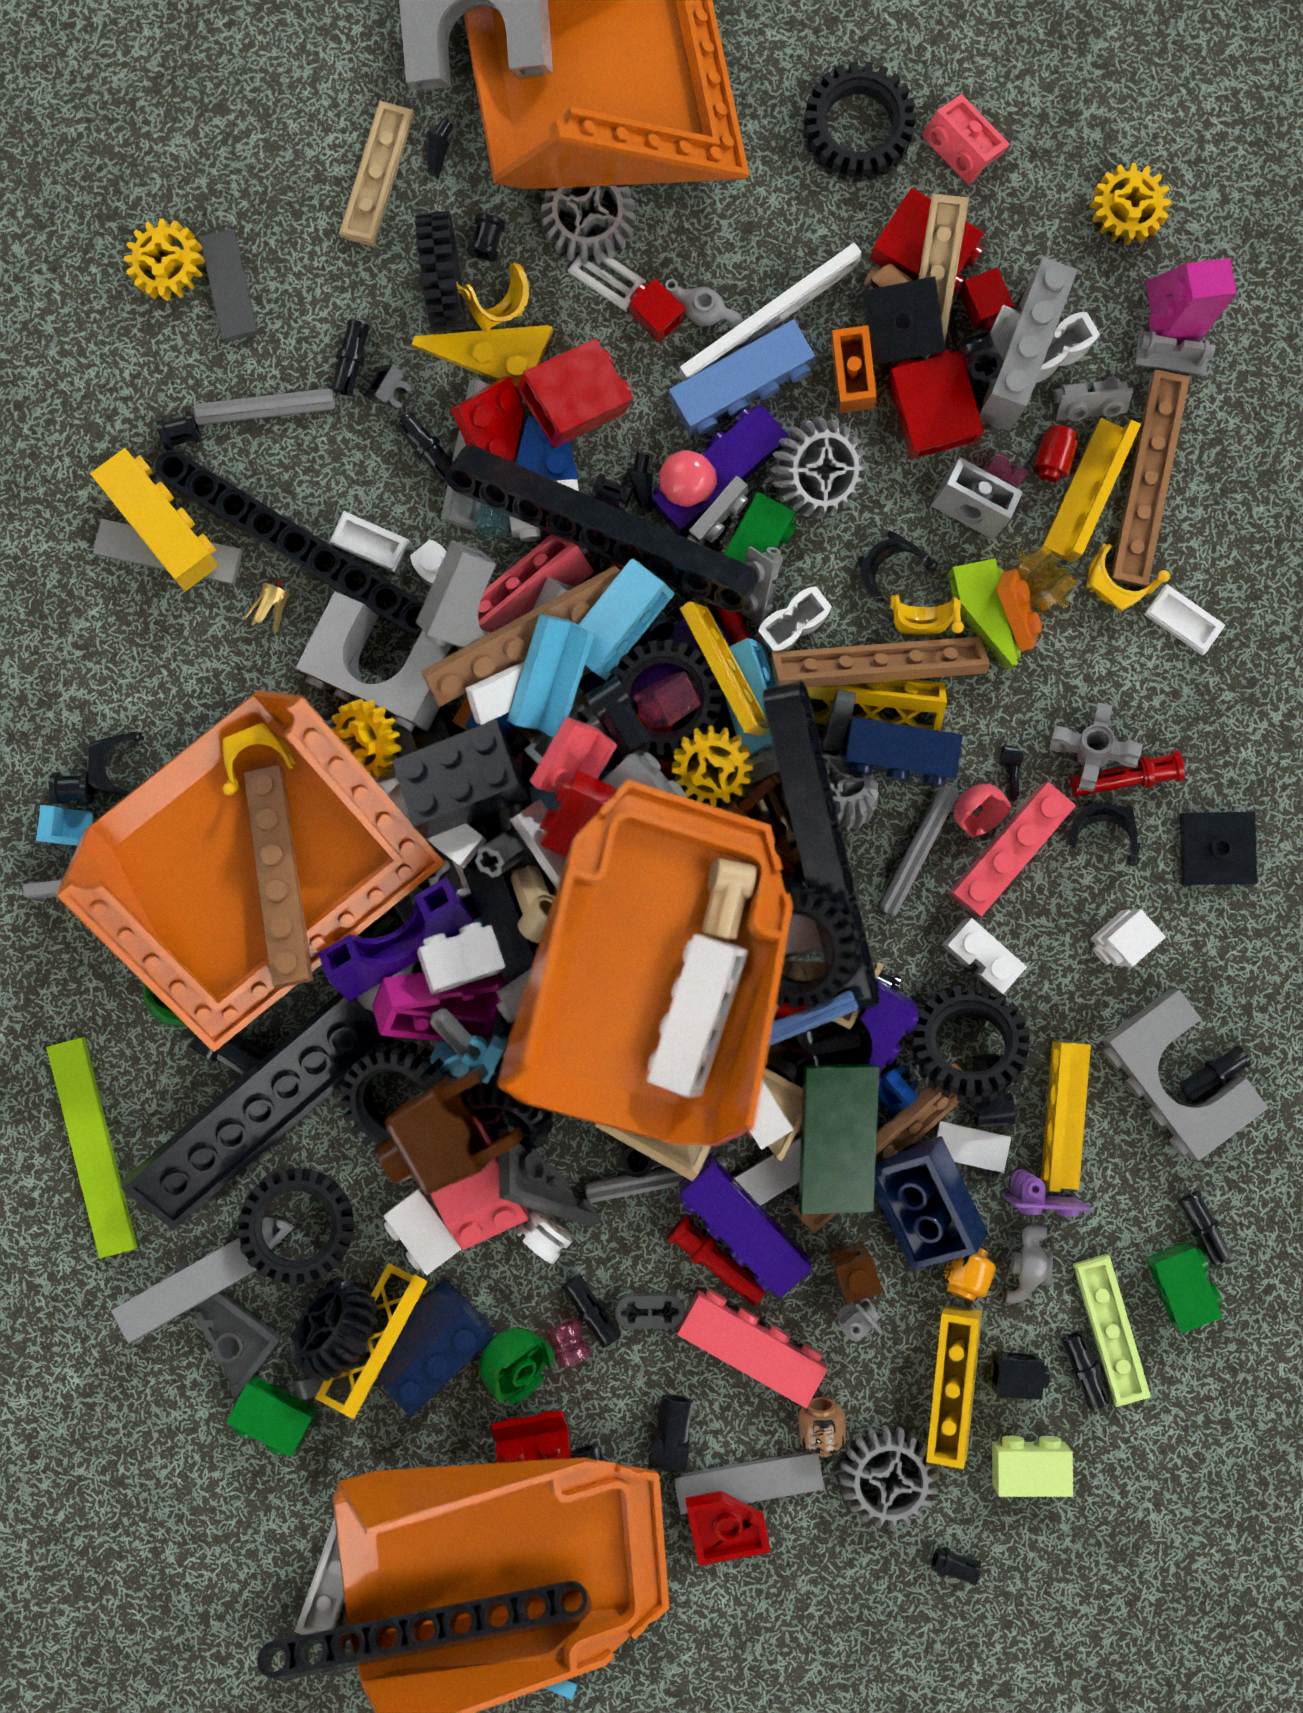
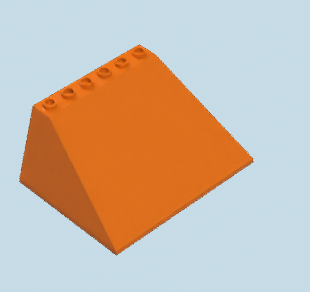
[463,0,750,189]
[56,690,446,1052]

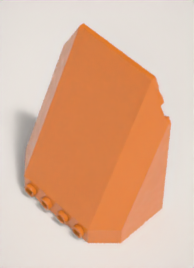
[497,779,793,1147]
[333,1458,670,1713]

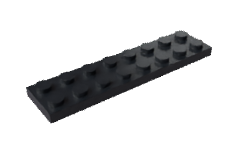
[120,992,394,1230]

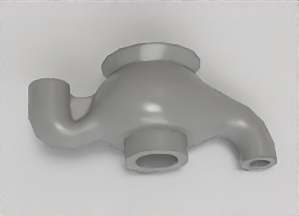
[665,279,743,329]
[1005,1223,1053,1304]

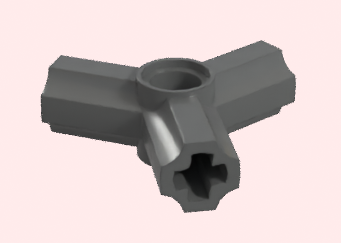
[475,786,554,887]

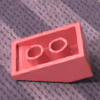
[431,1116,529,1250]

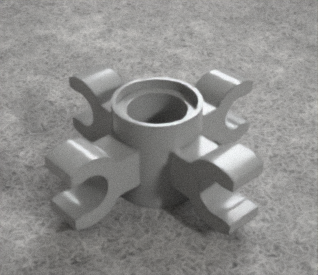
[1050,703,1143,792]

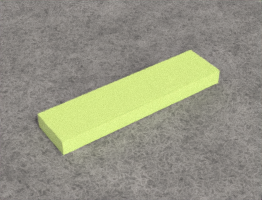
[1073,1254,1151,1407]

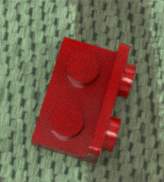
[491,1410,572,1463]

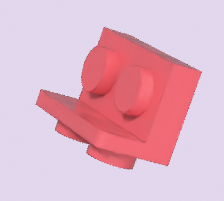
[922,94,1010,185]
[529,717,617,794]

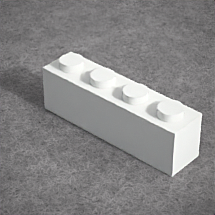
[647,934,749,1098]

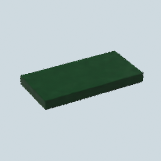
[798,1064,879,1214]

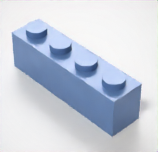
[669,319,815,436]

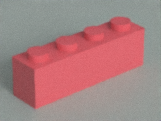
[478,534,594,633]
[947,782,1076,917]
[677,1289,828,1408]

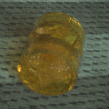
[1017,544,1078,614]

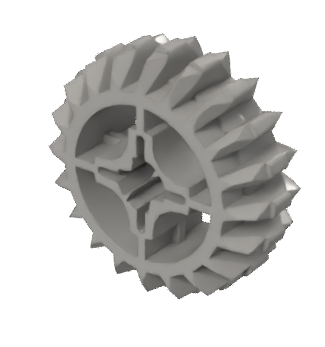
[540,185,637,265]
[770,418,867,518]
[780,751,879,833]
[839,1425,940,1531]

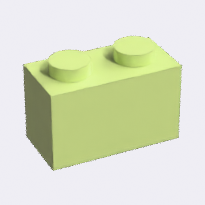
[992,1436,1073,1497]

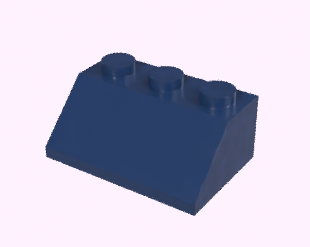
[842,717,963,787]
[874,1136,988,1270]
[366,1278,495,1417]

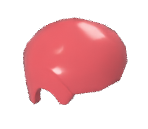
[658,450,717,507]
[953,783,1011,837]

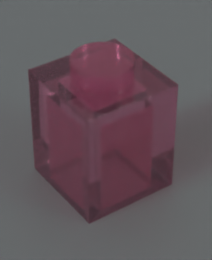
[633,672,702,729]

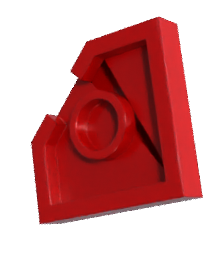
[450,376,525,461]
[685,1491,771,1566]

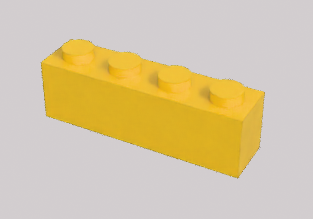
[90,448,219,592]
[926,1305,982,1469]

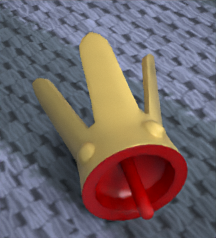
[242,579,290,634]

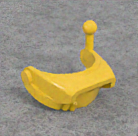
[456,263,529,332]
[1086,543,1170,613]
[890,595,964,635]
[222,723,296,796]

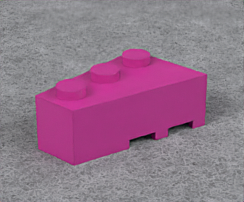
[1145,258,1237,345]
[372,972,507,1042]

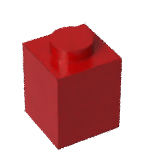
[959,267,1014,331]
[629,278,685,344]

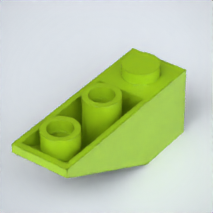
[948,558,1021,670]

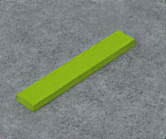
[46,1037,138,1259]

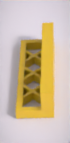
[1041,418,1141,563]
[807,679,947,731]
[1041,1041,1091,1192]
[315,1263,427,1419]

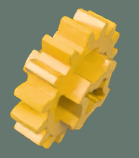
[1090,163,1172,245]
[124,218,205,301]
[331,699,401,779]
[672,725,753,807]

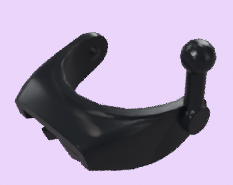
[858,530,938,603]
[88,732,144,797]
[1068,800,1140,866]

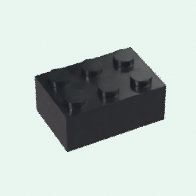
[392,719,530,839]

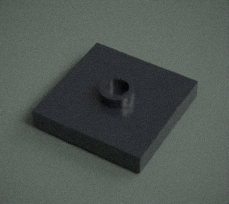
[862,276,946,365]
[1180,812,1257,885]

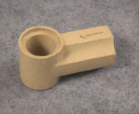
[702,858,756,939]
[510,865,554,943]

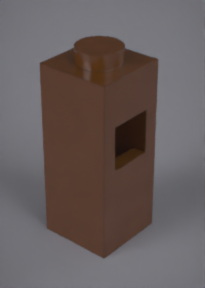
[827,1241,883,1304]

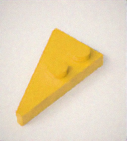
[412,325,553,389]

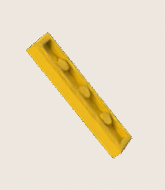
[680,601,770,737]

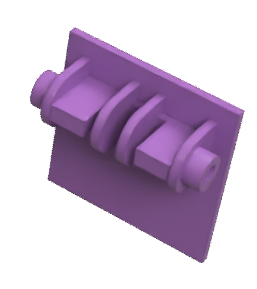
[1002,1169,1091,1217]

